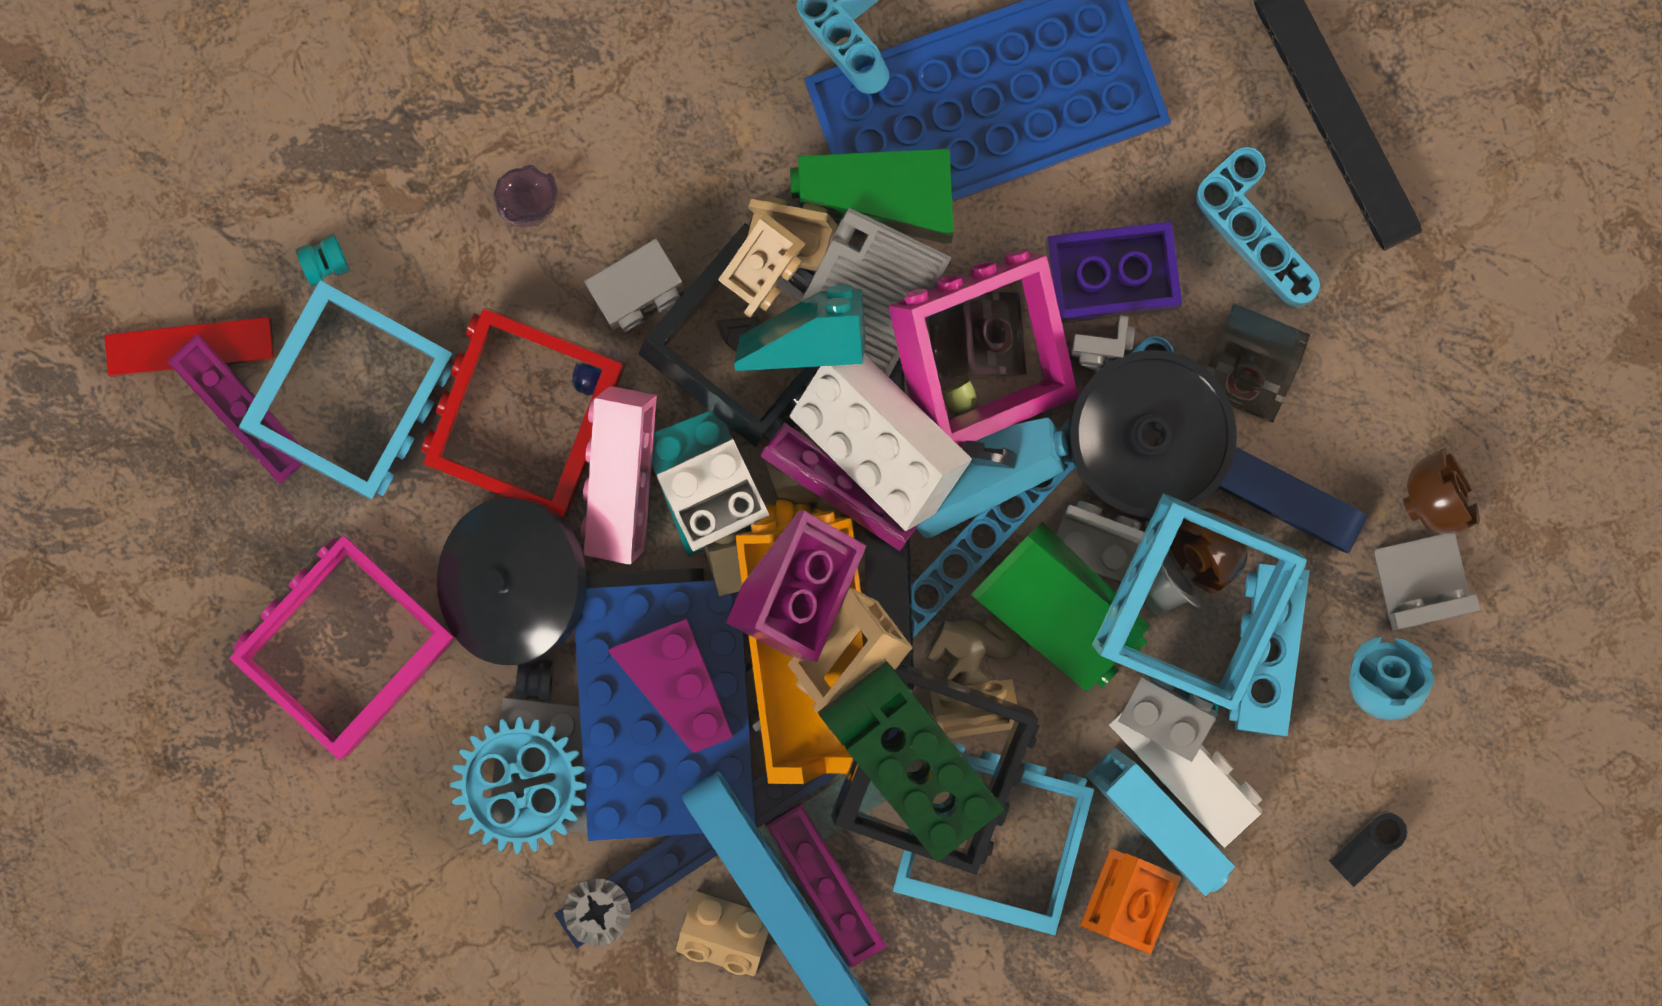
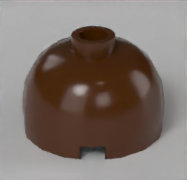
[1403,448,1480,534]
[1170,508,1248,594]

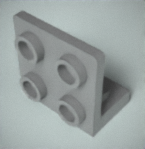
[1056,501,1145,583]
[1373,533,1480,631]

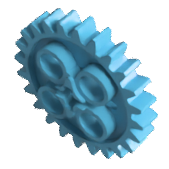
[450,717,587,854]

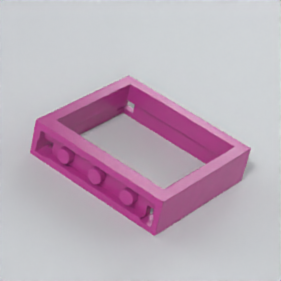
[888,248,1078,447]
[229,535,456,761]

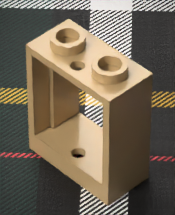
[788,587,913,713]

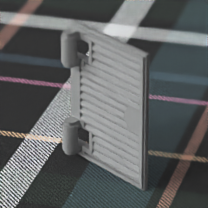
[799,208,951,377]

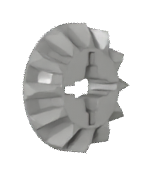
[563,878,631,946]

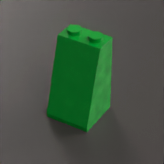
[790,149,954,244]
[971,522,1150,692]

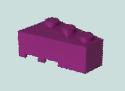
[608,618,734,753]

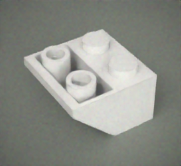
[657,439,769,552]

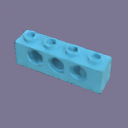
[1228,564,1309,737]

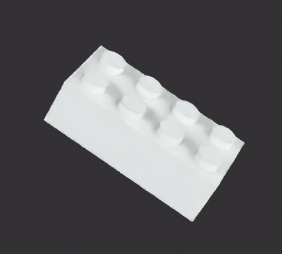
[789,354,972,531]

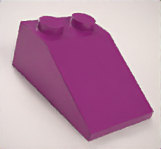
[726,510,866,662]

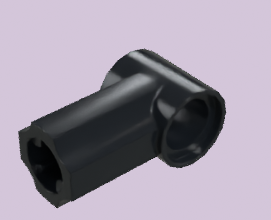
[1328,811,1408,887]

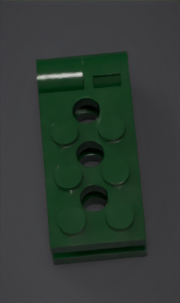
[818,659,1004,863]

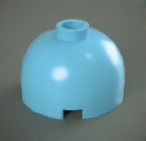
[1349,637,1435,721]

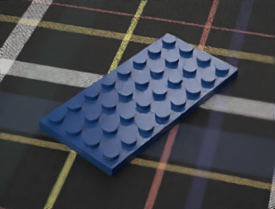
[804,0,1171,235]

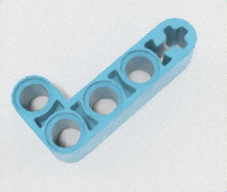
[1194,147,1320,308]

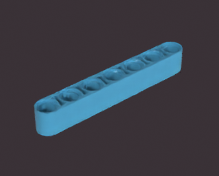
[681,771,872,1006]

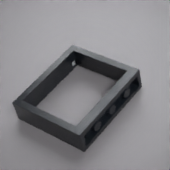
[638,223,820,447]
[831,663,1040,875]

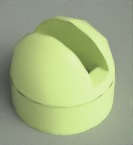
[942,379,977,414]

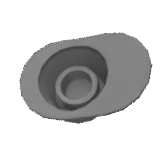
[1144,520,1201,616]

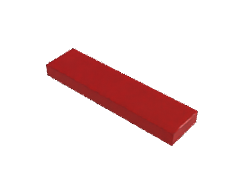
[104,317,275,377]

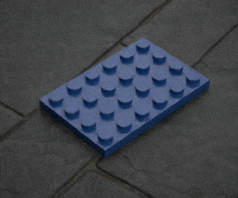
[575,580,756,841]

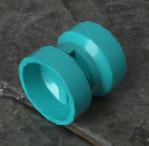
[295,233,350,287]

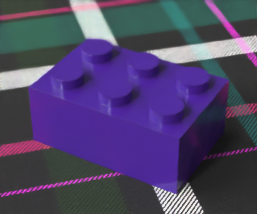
[1045,221,1182,323]

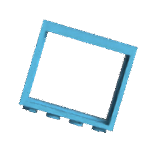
[239,280,453,500]
[1092,493,1307,711]
[892,743,1094,935]

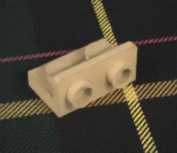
[748,196,838,271]

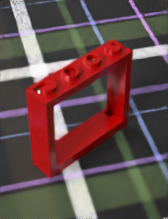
[421,308,627,519]

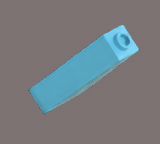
[916,417,1068,538]
[1085,747,1235,896]

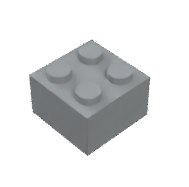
[584,239,685,334]

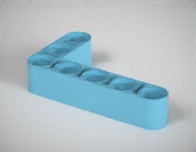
[797,0,889,94]

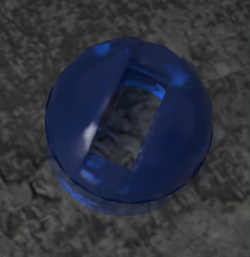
[572,362,602,396]

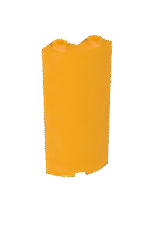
[735,511,867,784]

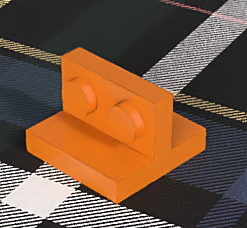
[1080,848,1182,955]

